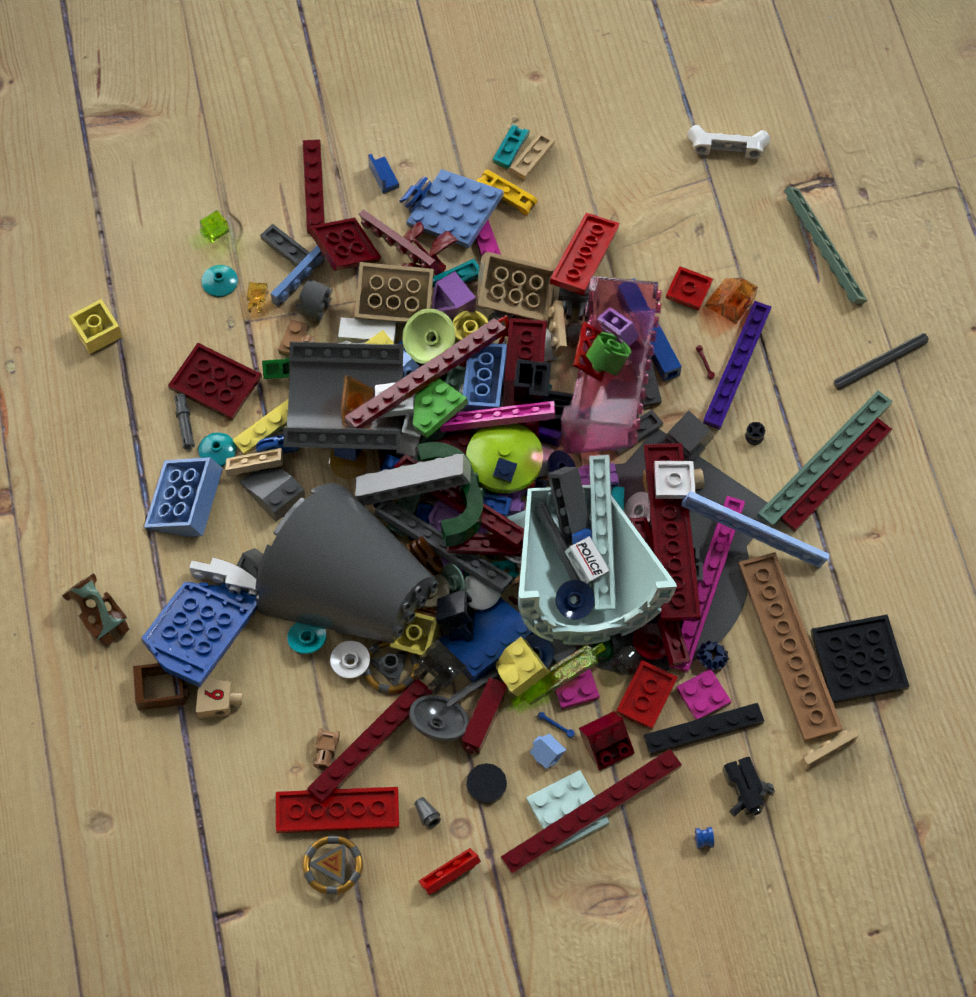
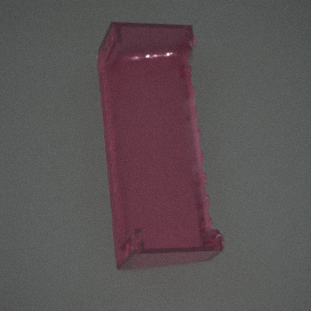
[561,276,662,454]

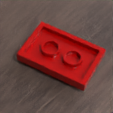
[616,660,678,730]

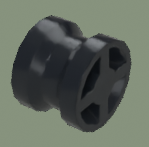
[745,422,766,445]

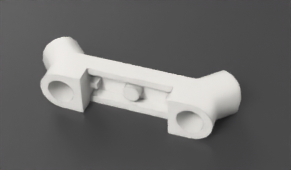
[687,125,770,159]

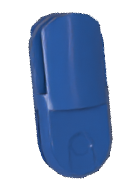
[400,177,432,213]
[256,435,299,454]

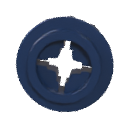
[697,640,729,670]

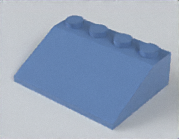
[144,457,223,537]

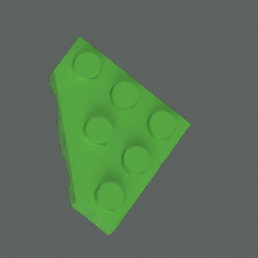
[413,378,469,438]

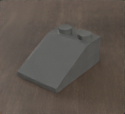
[240,466,306,522]

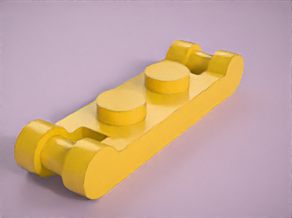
[476,169,538,215]

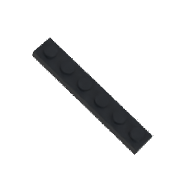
[643,702,765,755]

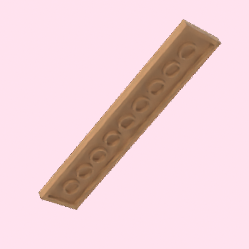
[738,552,843,742]

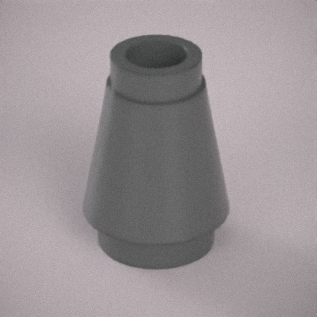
[414,797,441,829]

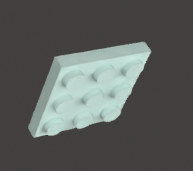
[526,770,610,852]

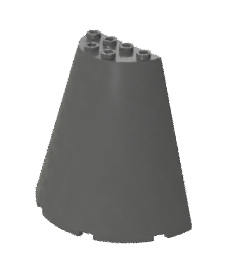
[255,483,439,643]

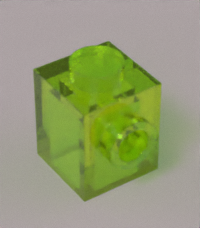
[199,210,229,243]

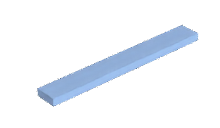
[681,491,830,568]

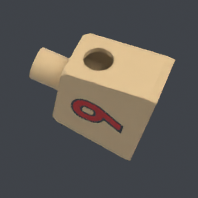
[196,678,243,719]

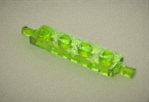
[511,643,606,707]

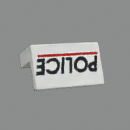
[565,536,609,584]

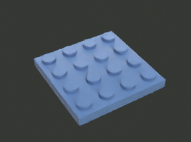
[406,169,504,248]

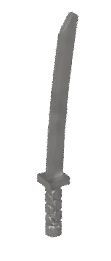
[447,652,540,708]

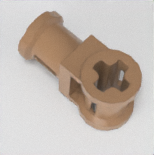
[313,728,340,770]

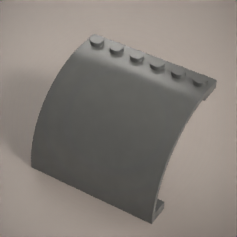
[284,341,404,450]

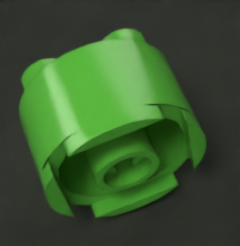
[586,332,631,376]

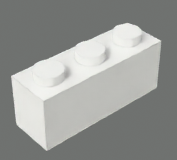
[338,318,397,344]

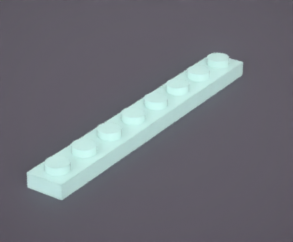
[589,455,616,611]

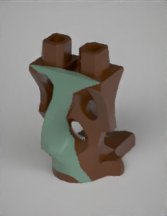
[62,573,130,646]

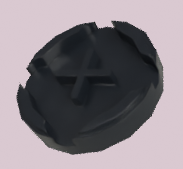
[466,763,507,804]

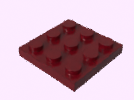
[308,217,381,271]

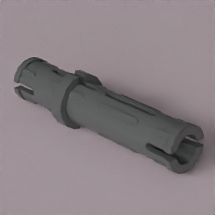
[174,394,195,449]

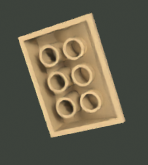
[477,252,555,322]
[355,262,434,325]

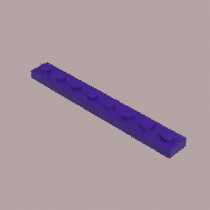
[703,300,772,430]

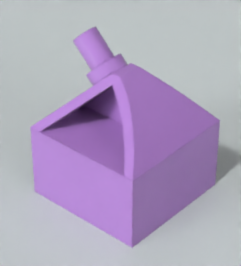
[432,271,476,322]

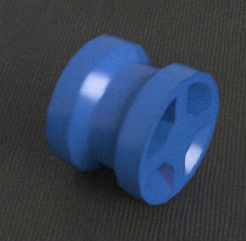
[695,827,714,849]

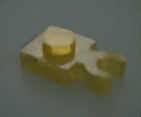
[247,282,268,313]

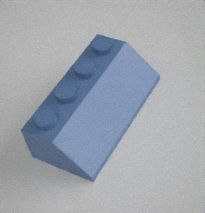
[462,343,507,411]

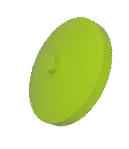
[466,423,543,493]

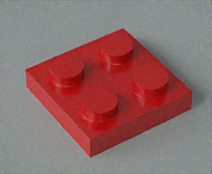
[665,266,713,311]

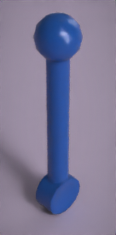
[538,712,575,738]

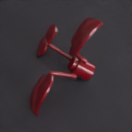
[401,222,458,276]

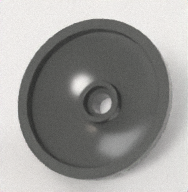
[409,695,469,742]

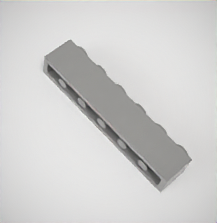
[355,454,471,506]

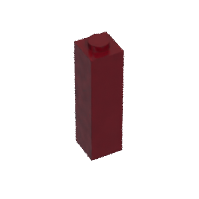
[461,677,508,754]

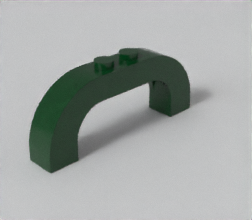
[417,442,484,547]

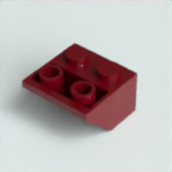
[579,711,635,771]

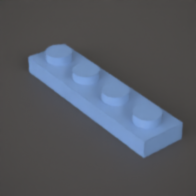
[270,245,325,307]

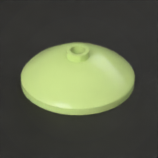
[403,309,455,364]

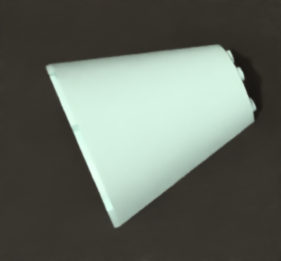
[518,485,677,645]

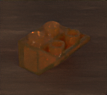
[705,278,758,324]

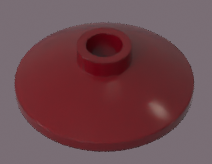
[633,623,667,660]

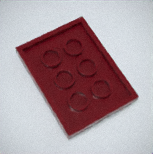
[168,343,262,420]

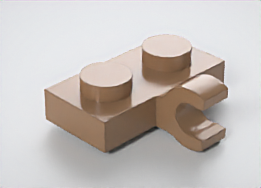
[278,319,315,356]

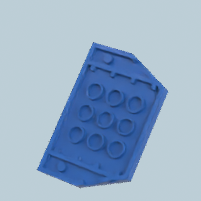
[142,582,258,687]

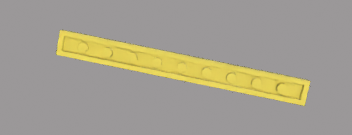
[233,330,394,455]

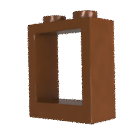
[133,663,189,710]

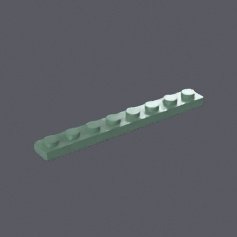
[784,186,868,305]

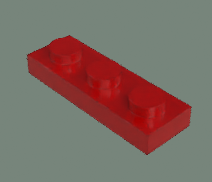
[418,848,481,895]

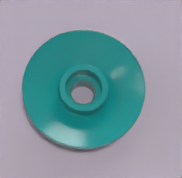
[201,265,238,297]
[198,432,236,466]
[287,622,327,654]

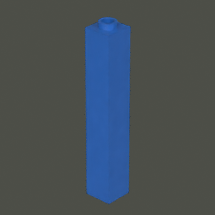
[617,278,682,382]

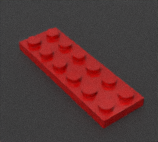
[549,212,620,295]
[276,787,400,833]

